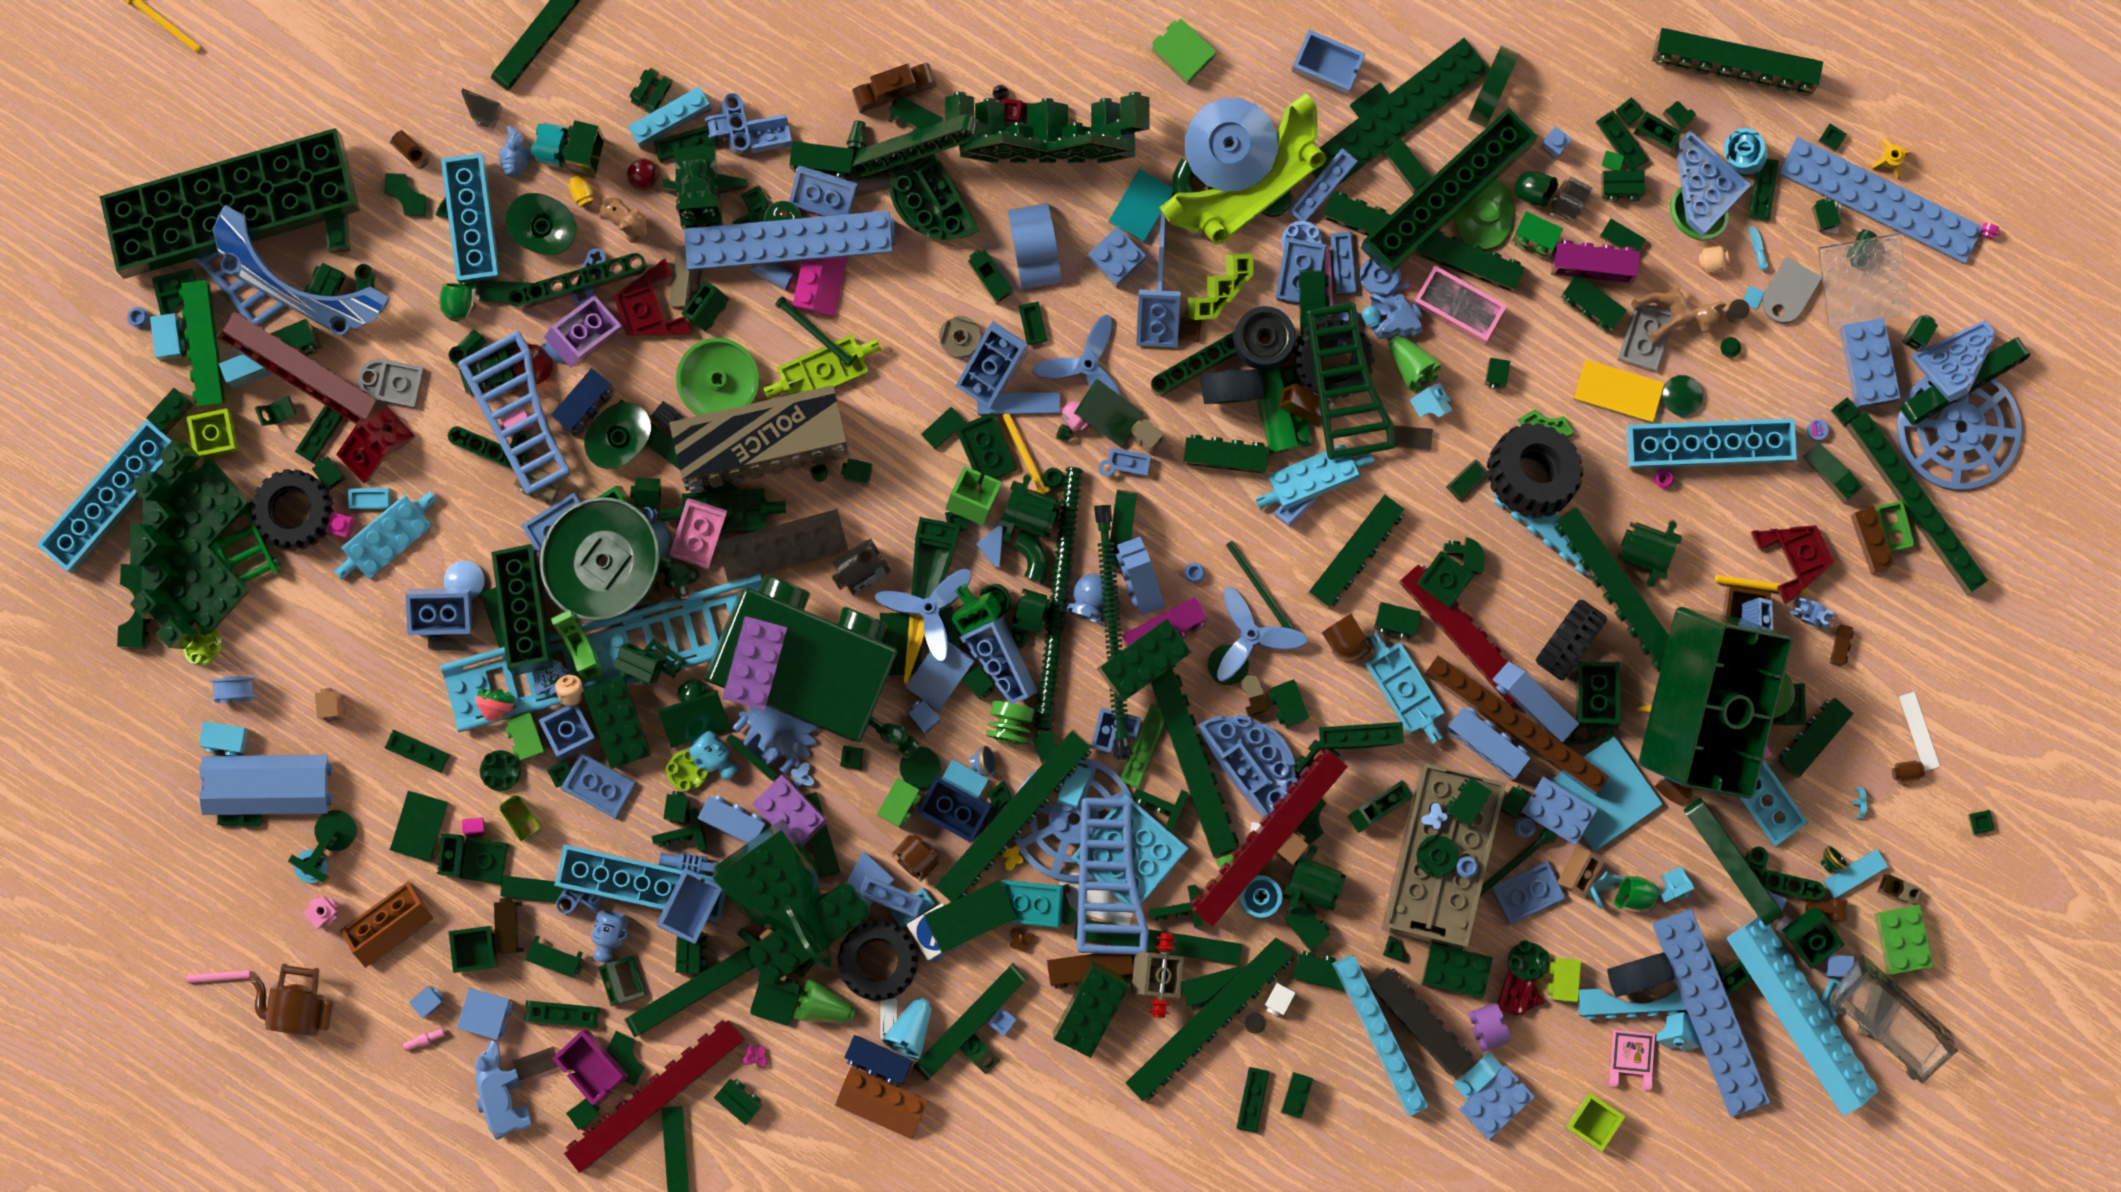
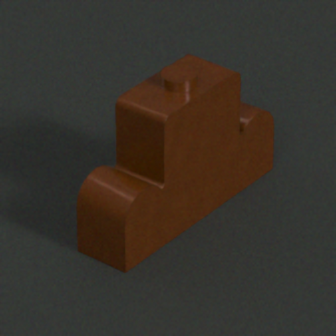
[852,63,937,113]

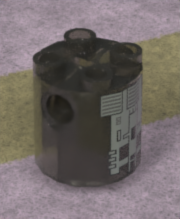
[831,539,891,596]

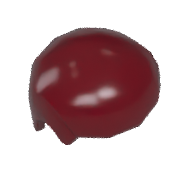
[627,158,659,190]

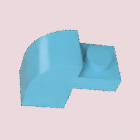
[1453,1051,1503,1100]

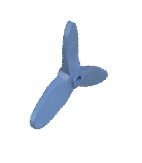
[1032,314,1122,397]
[875,569,971,663]
[1217,587,1307,682]

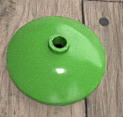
[1670,187,1729,241]

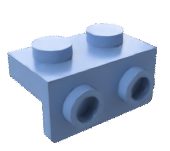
[747,114,792,153]

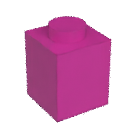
[325,512,355,540]

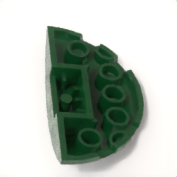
[889,127,980,240]

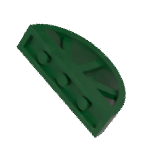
[1468,46,1519,128]
[1110,489,1137,573]
[1319,722,1404,749]

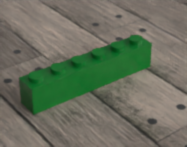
[179,280,226,407]

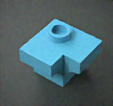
[1410,383,1453,418]
[1659,866,1694,903]
[1656,1012,1701,1051]

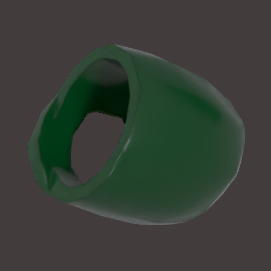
[1514,171,1558,208]

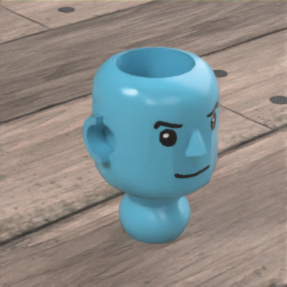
[689,731,738,780]

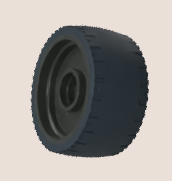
[1234,306,1296,371]
[1201,369,1264,404]
[1607,952,1674,997]

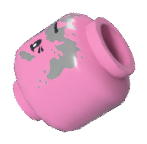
[1062,401,1090,431]

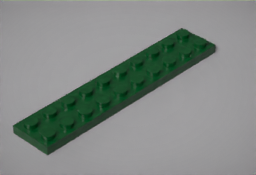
[1312,37,1489,187]

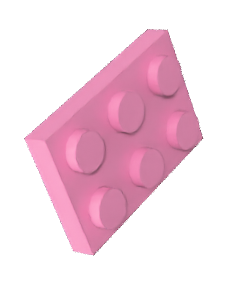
[669,498,727,569]

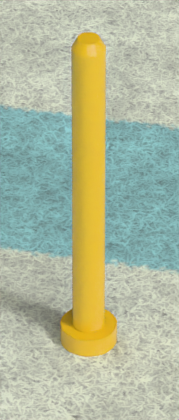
[124,0,201,53]
[1003,413,1051,495]
[1714,575,1807,598]

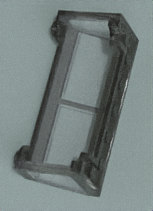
[1830,954,1959,1084]

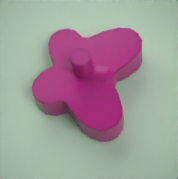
[743,1045,767,1067]

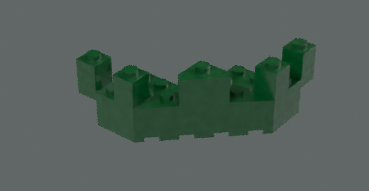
[945,92,1150,163]
[130,441,252,649]

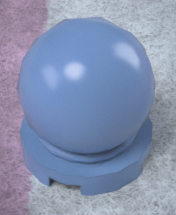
[1066,573,1108,624]

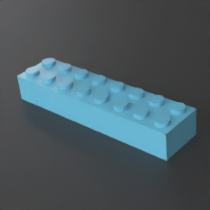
[1625,418,1797,469]
[36,419,172,574]
[554,845,726,922]

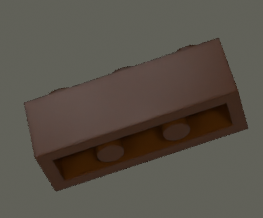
[1829,624,1854,666]

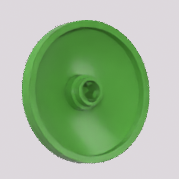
[676,338,759,416]

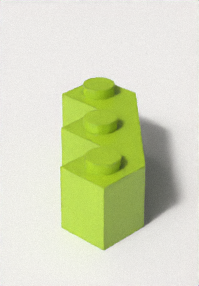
[1188,253,1254,320]

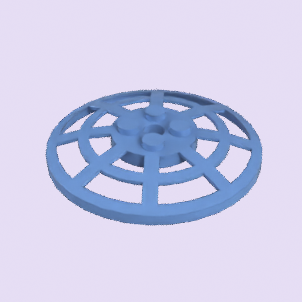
[1897,377,2022,490]
[1015,759,1133,882]

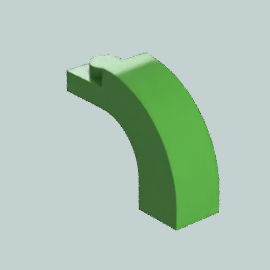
[551,610,604,683]

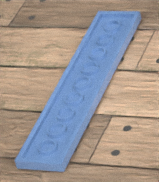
[1779,137,1983,264]
[684,211,893,271]
[1652,909,1770,1117]

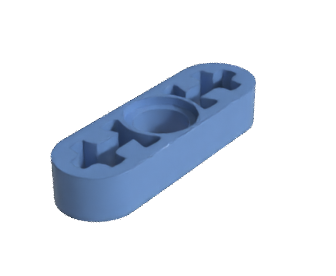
[572,248,606,306]

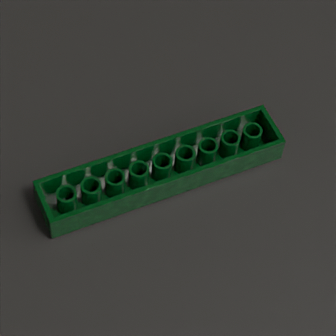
[1361,108,1538,277]

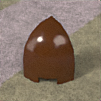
[1654,778,1692,804]

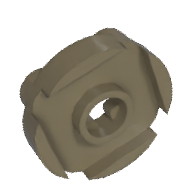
[939,316,981,358]

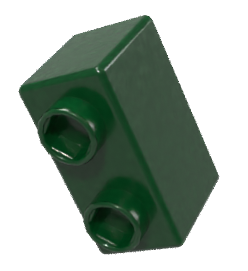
[703,575,897,742]
[1638,607,1792,799]

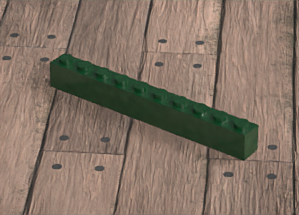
[1322,191,1524,293]
[1845,412,1988,595]
[1553,507,1669,673]
[1150,665,1239,857]
[935,730,1093,902]
[1125,937,1293,1101]

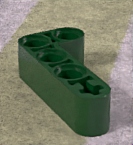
[447,426,533,471]
[1746,846,1825,900]

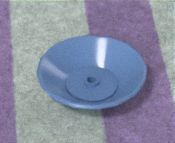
[1185,98,1278,192]

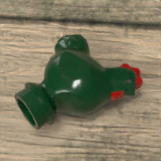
[658,555,699,601]

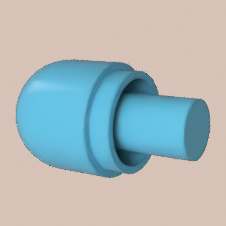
[1362,306,1381,335]

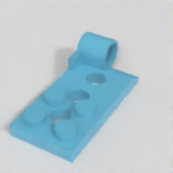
[1738,759,1808,847]

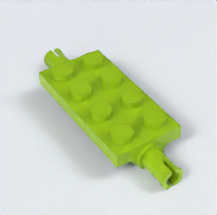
[763,334,882,400]

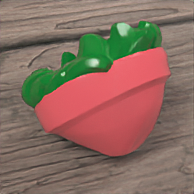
[475,688,515,721]

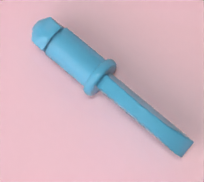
[1748,226,1768,271]

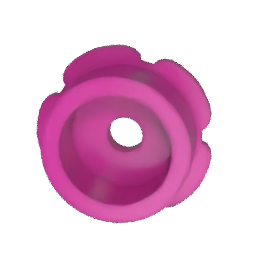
[1980,223,2000,239]
[1654,468,1674,489]

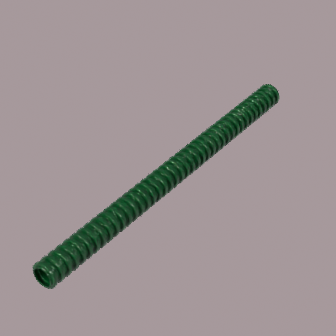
[1034,467,1083,730]

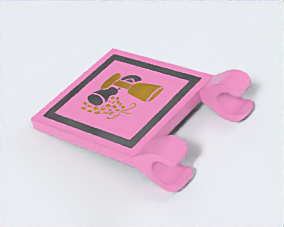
[1608,1030,1655,1091]

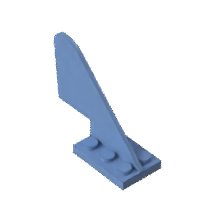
[1136,212,1180,347]

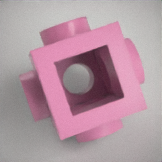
[303,896,339,929]

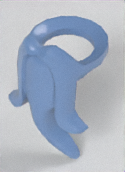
[1370,283,1411,317]

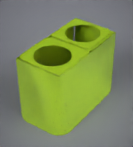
[499,795,542,842]

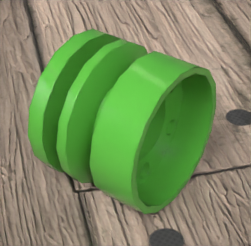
[986,701,1035,745]

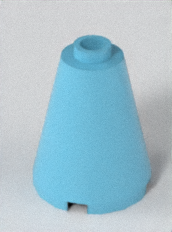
[882,998,932,1059]

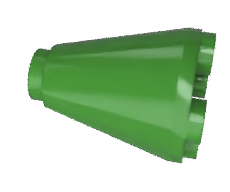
[1388,335,1441,394]
[794,979,855,1023]

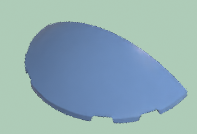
[1198,715,1297,818]

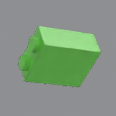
[1152,18,1216,85]

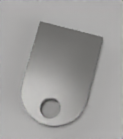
[1762,256,1822,323]
[358,359,424,408]

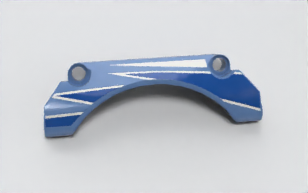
[213,205,390,335]

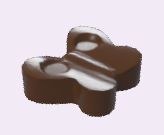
[1010,928,1034,952]

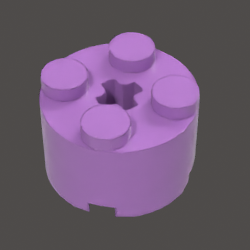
[1468,1003,1510,1052]

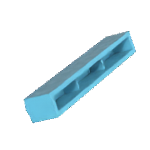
[1332,954,1428,1116]

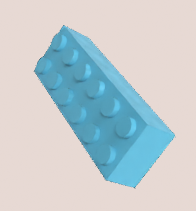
[441,153,500,284]

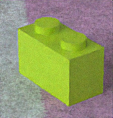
[1547,958,1581,1002]

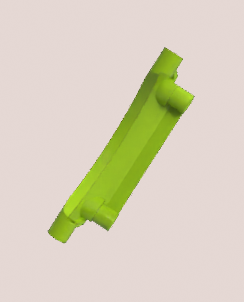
[1159,93,1326,245]

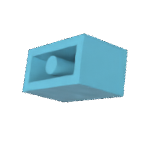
[150,313,186,361]
[199,721,248,756]

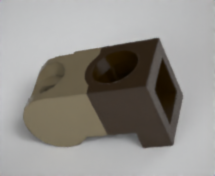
[1241,675,1268,716]
[1877,874,1922,905]

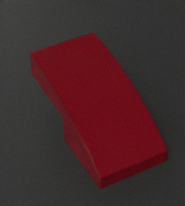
[1001,98,1033,124]

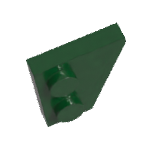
[152,268,196,315]

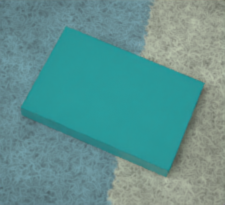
[1108,169,1173,243]
[1002,879,1064,928]

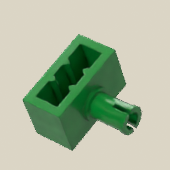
[951,583,1002,635]

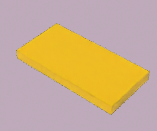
[1573,359,1664,423]

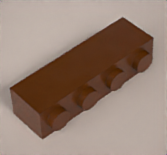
[1047,953,1133,989]

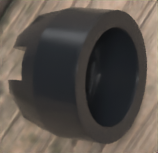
[992,85,1009,102]

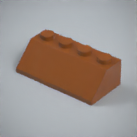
[340,881,434,968]
[835,1067,929,1139]

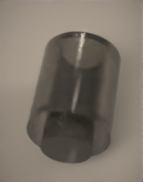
[1725,299,1750,324]
[1244,1013,1266,1034]

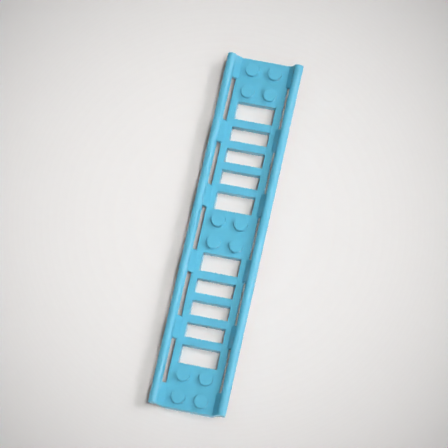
[440,574,762,733]

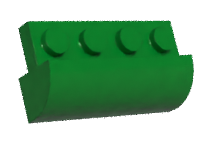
[1257,365,1313,455]

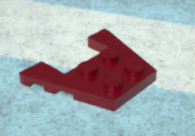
[613,258,691,336]
[1751,525,1834,605]

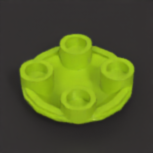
[183,627,222,666]
[666,750,708,791]

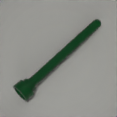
[1480,827,1558,896]

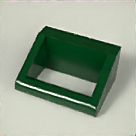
[598,955,647,1007]

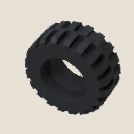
[1292,317,1375,399]
[251,469,334,550]
[1535,599,1608,680]
[837,920,918,1001]

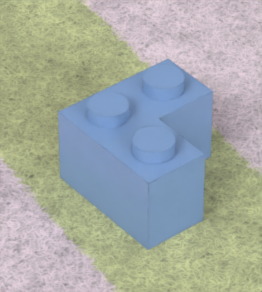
[1091,707,1141,754]

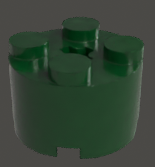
[1011,588,1051,635]

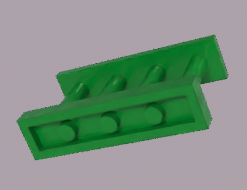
[211,504,281,583]

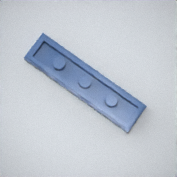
[1289,148,1358,221]
[977,392,1060,415]

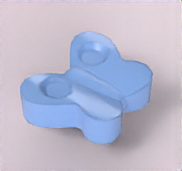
[791,762,814,787]
[1421,803,1447,830]

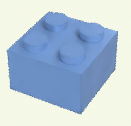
[1088,226,1146,288]
[539,704,596,761]

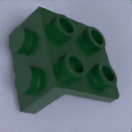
[750,973,802,1025]

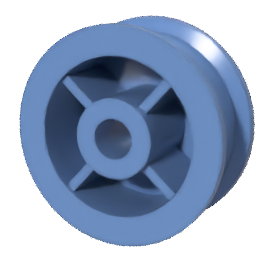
[209,676,257,703]

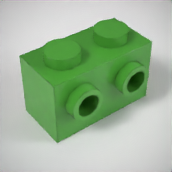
[505,713,546,761]

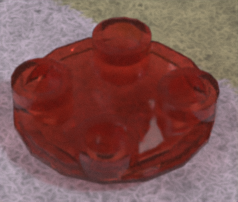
[513,344,553,384]

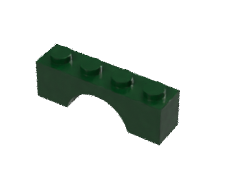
[117,564,151,649]

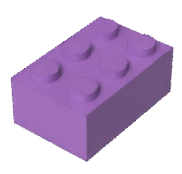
[544,295,622,368]
[752,775,828,846]

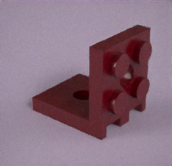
[336,406,415,484]

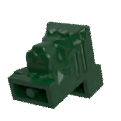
[673,145,723,230]

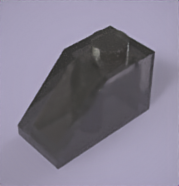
[461,88,503,130]

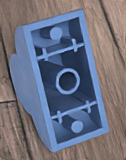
[1007,203,1062,291]
[955,321,1029,409]

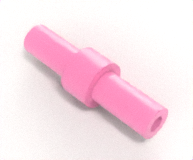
[403,1028,445,1051]

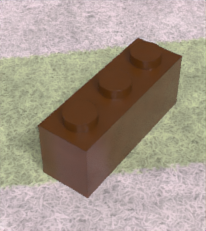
[1850,506,1895,574]

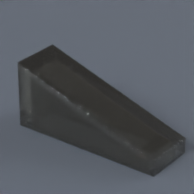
[428,635,469,651]

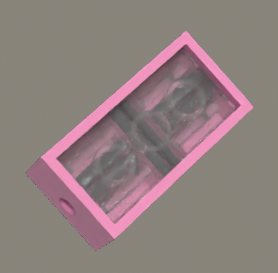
[1413,265,1507,345]

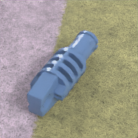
[659,852,718,875]

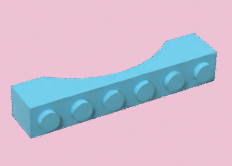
[1577,988,1687,1019]

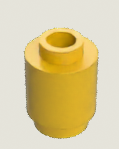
[567,175,594,207]

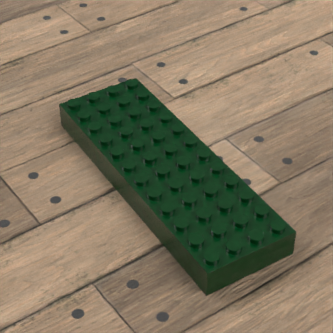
[99,128,360,279]

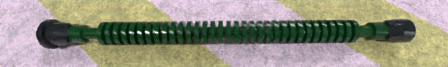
[1094,505,1134,760]

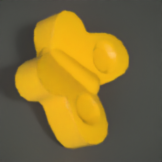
[1002,846,1023,871]

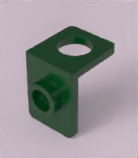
[255,396,296,426]
[960,1034,1000,1074]

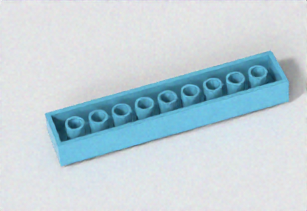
[1726,916,1879,1116]

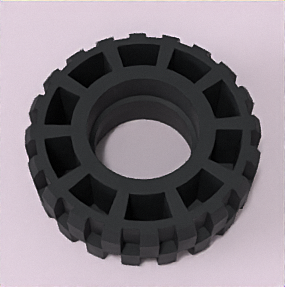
[1487,423,1583,518]

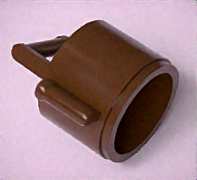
[251,963,334,1036]

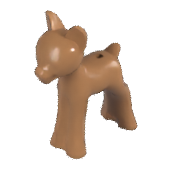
[598,198,647,243]
[1631,284,1726,344]

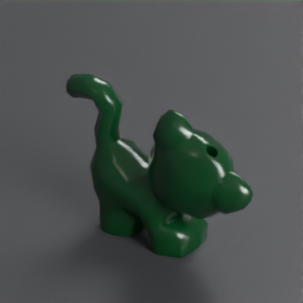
[869,716,919,759]

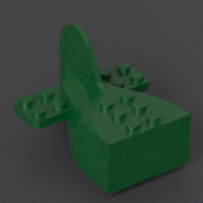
[713,819,870,983]

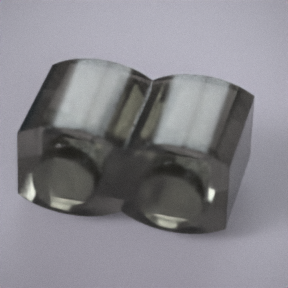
[1549,176,1593,226]

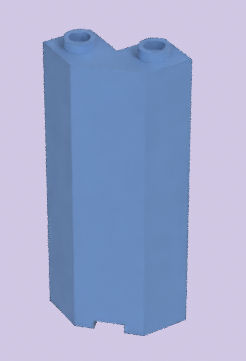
[199,755,333,815]

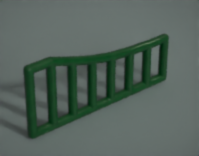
[1306,302,1396,460]

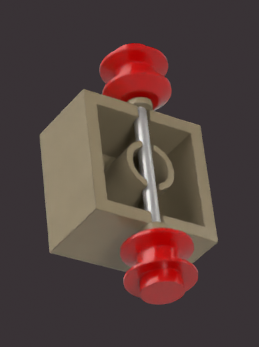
[1131,933,1184,1018]

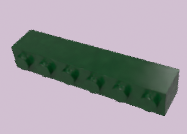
[1308,494,1404,609]

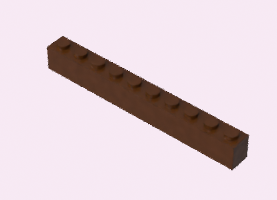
[1425,655,1609,796]

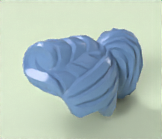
[499,126,529,177]

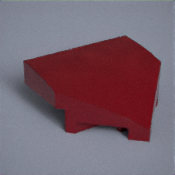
[1497,969,1545,1016]

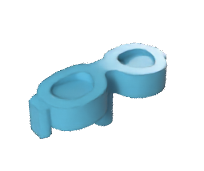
[1852,787,1867,818]

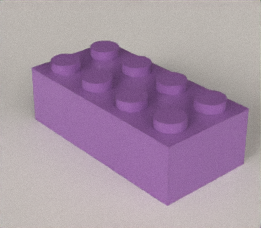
[722,616,787,710]

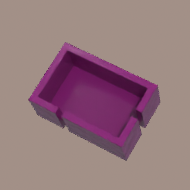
[552,1030,630,1105]

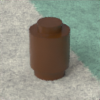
[1892,760,1925,784]

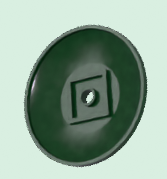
[540,497,660,621]

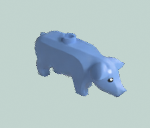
[475,1039,531,1140]

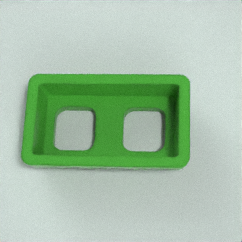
[1876,501,1914,552]

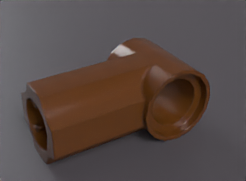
[390,130,429,169]
[1805,899,1848,921]

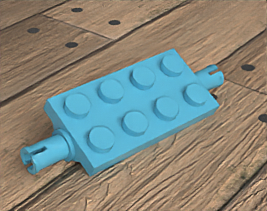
[1255,444,1375,510]
[334,490,438,580]
[1365,631,1444,744]

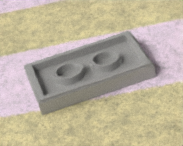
[1617,305,1673,373]

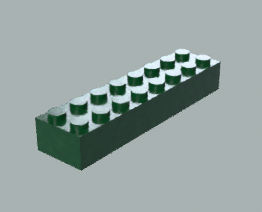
[1652,28,1824,96]

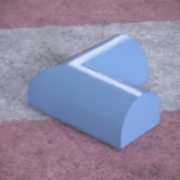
[749,263,795,291]

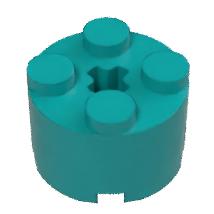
[531,122,569,168]

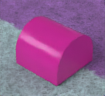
[462,817,486,837]

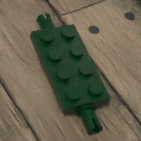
[661,488,786,533]

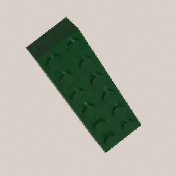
[491,544,554,676]

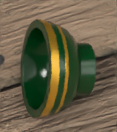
[1820,845,1849,874]

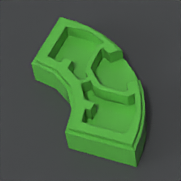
[1517,409,1575,437]

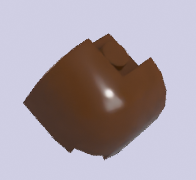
[1322,614,1372,662]

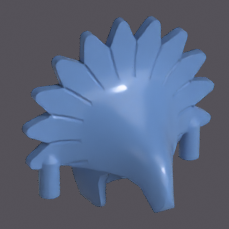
[732,706,817,774]

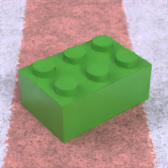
[1874,905,1933,975]

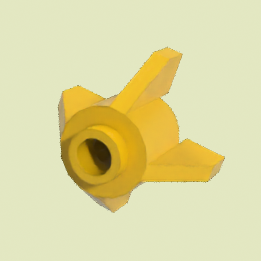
[1871,139,1911,179]

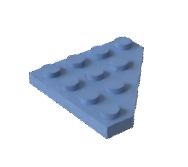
[1676,130,1751,236]
[1911,320,1996,402]

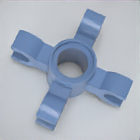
[1790,597,1838,630]

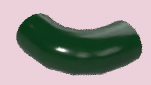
[1172,158,1196,194]
[1014,531,1048,585]

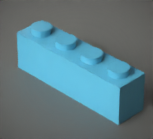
[628,86,711,149]

